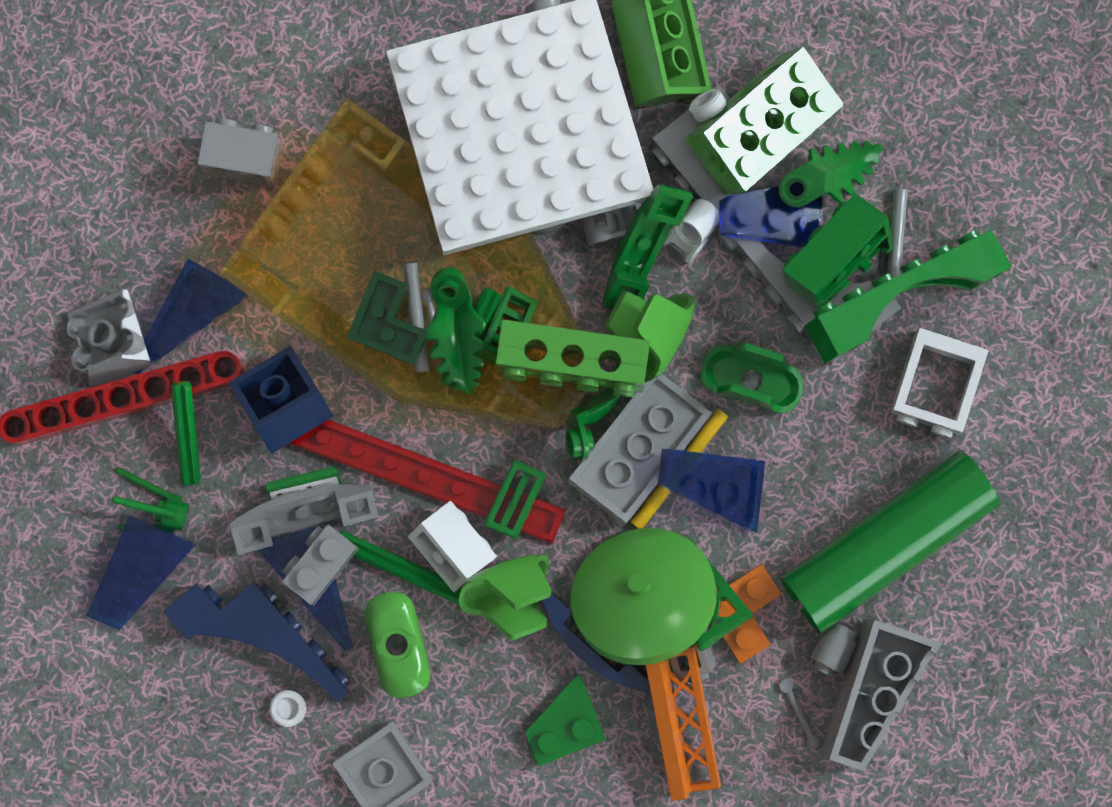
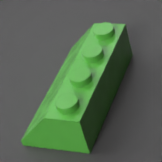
[611,0,712,106]

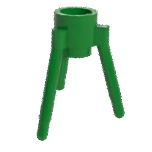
[112,467,189,535]

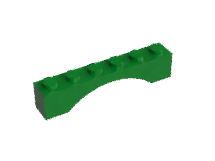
[804,229,1012,364]

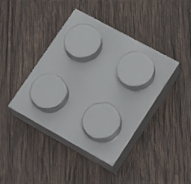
[332,721,434,807]

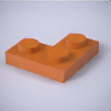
[713,564,782,664]

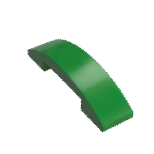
[602,184,693,309]

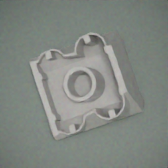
[66,290,150,386]

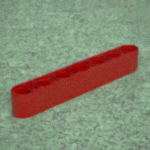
[0,351,244,445]

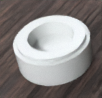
[689,89,727,122]
[270,690,307,727]

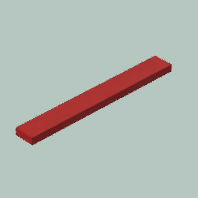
[289,420,566,544]

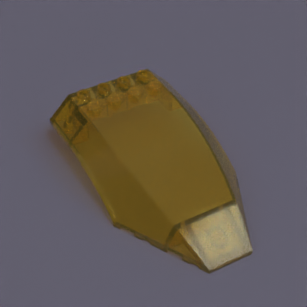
[218,98,587,430]

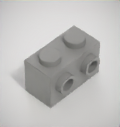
[282,524,359,606]

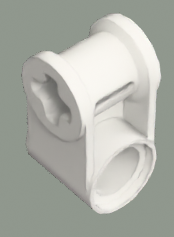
[663,199,720,264]

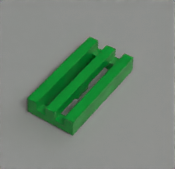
[483,459,547,540]

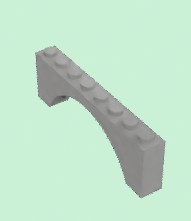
[651,85,902,365]

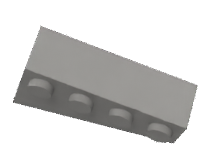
[819,619,942,771]

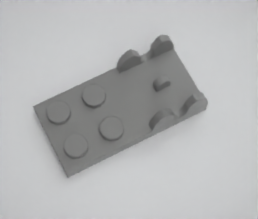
[567,374,712,527]

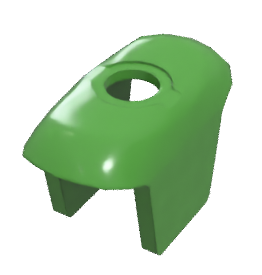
[605,291,695,382]
[458,554,551,640]
[364,592,430,698]

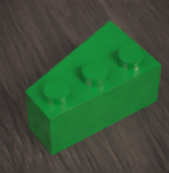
[783,193,894,309]

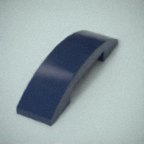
[543,593,651,692]

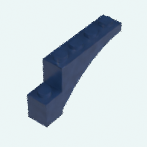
[163,582,351,702]

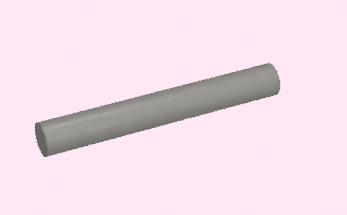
[886,188,908,297]
[403,262,429,372]

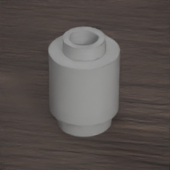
[810,623,859,678]

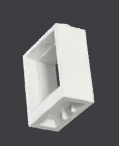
[890,328,989,439]

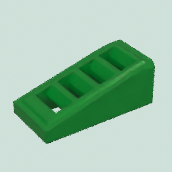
[475,285,539,366]

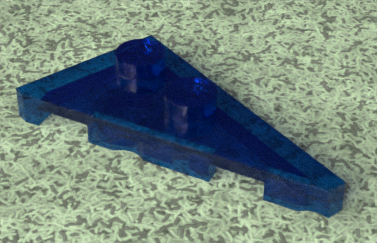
[134,259,251,374]
[258,525,354,650]

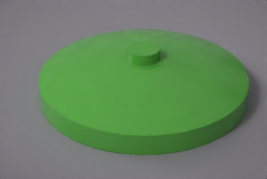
[571,528,717,665]

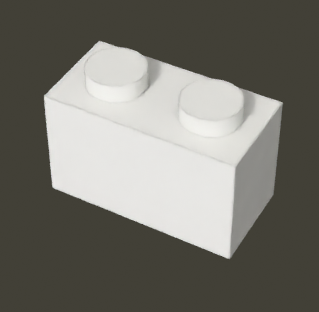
[408,501,497,592]

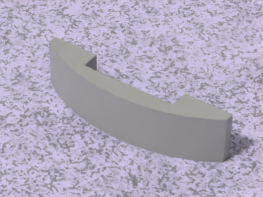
[229,484,379,555]

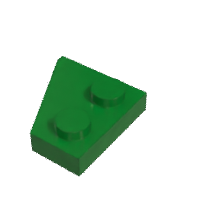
[525,674,606,766]

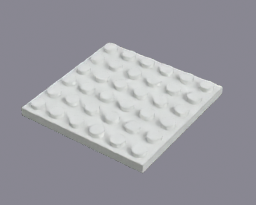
[386,0,653,255]

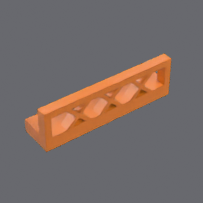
[646,645,721,801]

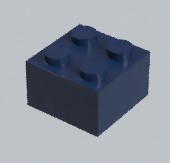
[228,346,334,454]

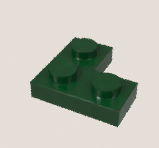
[347,270,429,366]

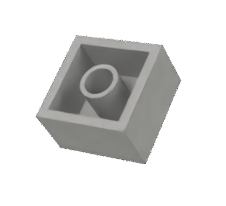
[198,118,283,188]

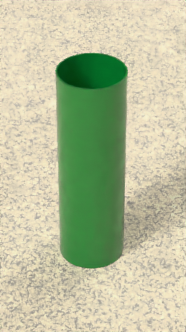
[780,450,1001,634]

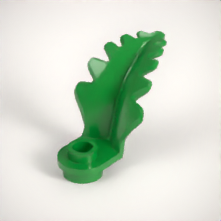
[779,141,883,207]
[425,267,486,395]
[565,363,620,460]

